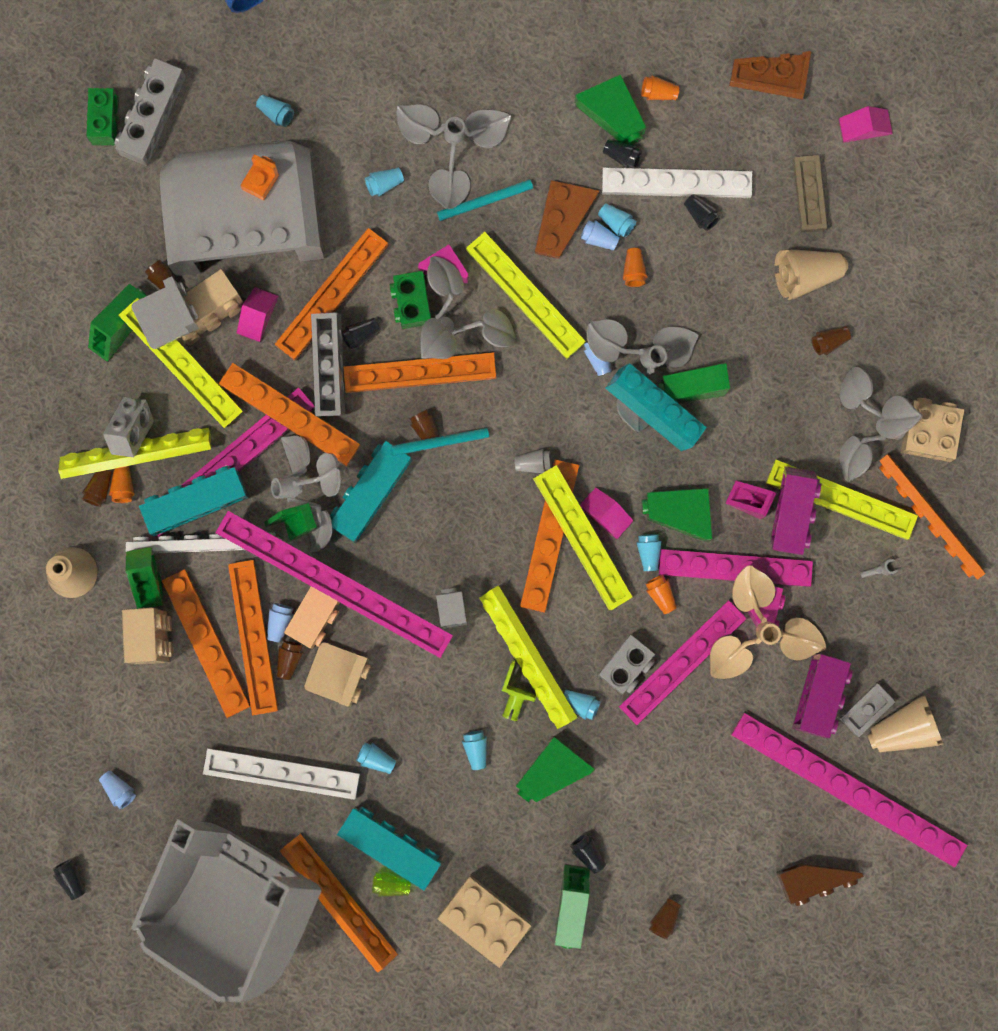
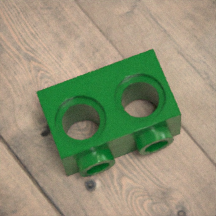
[86,88,119,146]
[389,271,431,329]
[125,547,163,609]

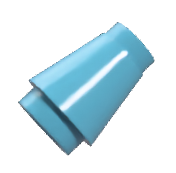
[256,94,294,127]
[365,168,404,196]
[598,203,636,237]
[636,534,662,571]
[564,689,600,720]
[462,731,487,770]
[356,742,396,774]

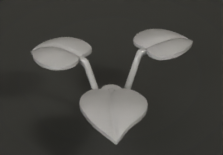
[396,104,511,209]
[420,256,516,359]
[587,319,699,432]
[840,367,923,483]
[271,436,341,552]

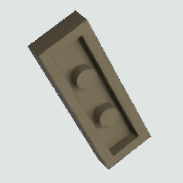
[793,155,827,233]

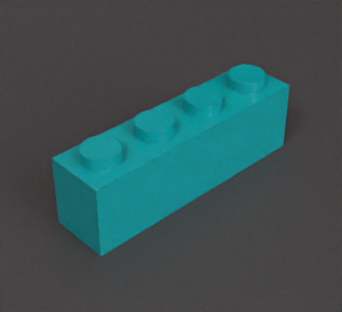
[605,363,707,452]
[330,441,412,544]
[139,466,249,536]
[337,806,442,891]

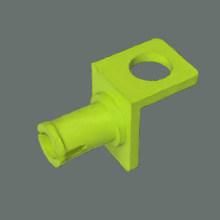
[502,660,536,721]

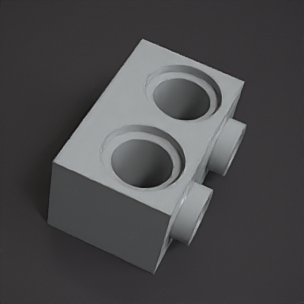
[103,397,154,458]
[436,588,467,628]
[598,635,655,694]

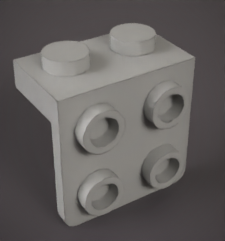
[132,277,199,349]

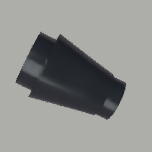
[603,139,642,168]
[684,194,720,231]
[342,318,380,350]
[570,834,606,874]
[53,859,85,900]

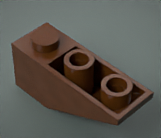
[776,863,864,906]

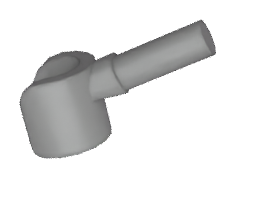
[860,559,898,578]

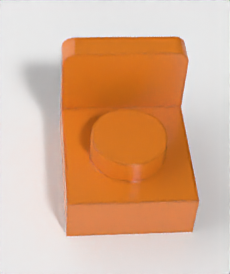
[240,154,279,201]

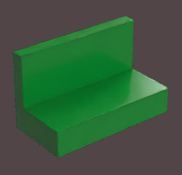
[264,503,317,541]

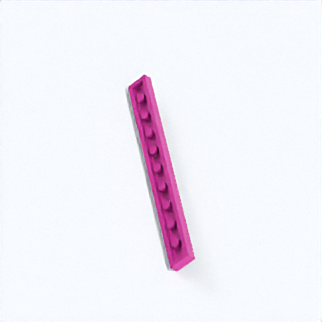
[215,511,453,658]
[731,713,967,867]

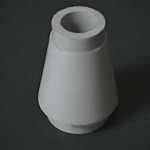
[515,449,552,473]

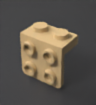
[304,643,371,707]

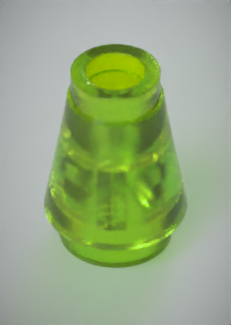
[372,871,411,897]

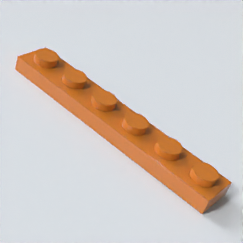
[275,228,388,361]
[343,353,496,393]
[219,363,361,466]
[879,453,986,580]
[520,459,579,613]
[228,560,279,716]
[162,569,251,718]
[280,834,398,973]

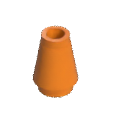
[641,75,679,100]
[623,248,647,287]
[109,466,135,503]
[645,575,677,614]

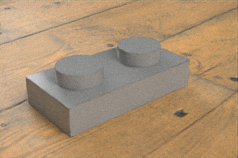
[839,683,895,737]

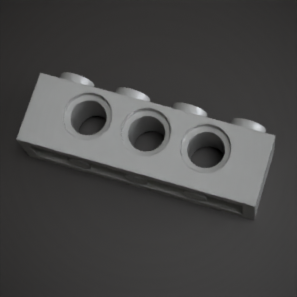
[115,58,186,166]
[311,313,345,416]

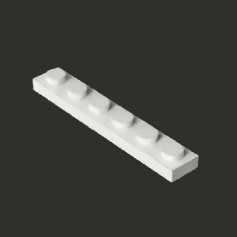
[602,168,752,198]
[126,533,282,553]
[203,748,360,800]

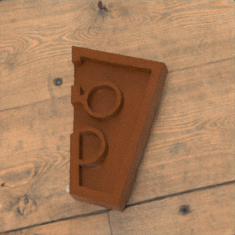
[729,51,811,100]
[535,180,599,259]

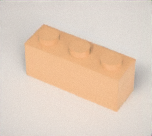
[284,587,340,649]

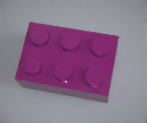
[771,466,821,555]
[792,654,853,739]

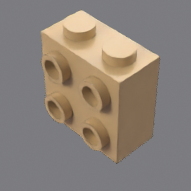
[901,398,964,462]

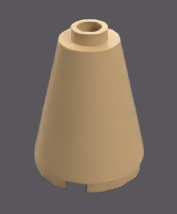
[775,249,848,300]
[46,547,98,598]
[868,695,943,752]

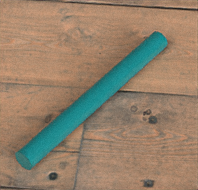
[437,179,533,221]
[390,428,489,456]

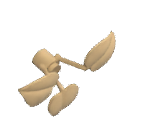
[710,565,826,679]

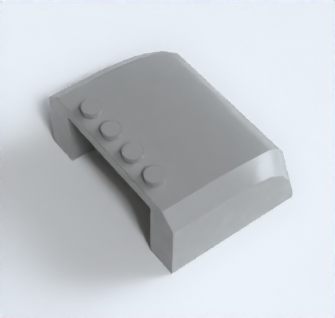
[160,140,325,276]
[131,819,321,1002]

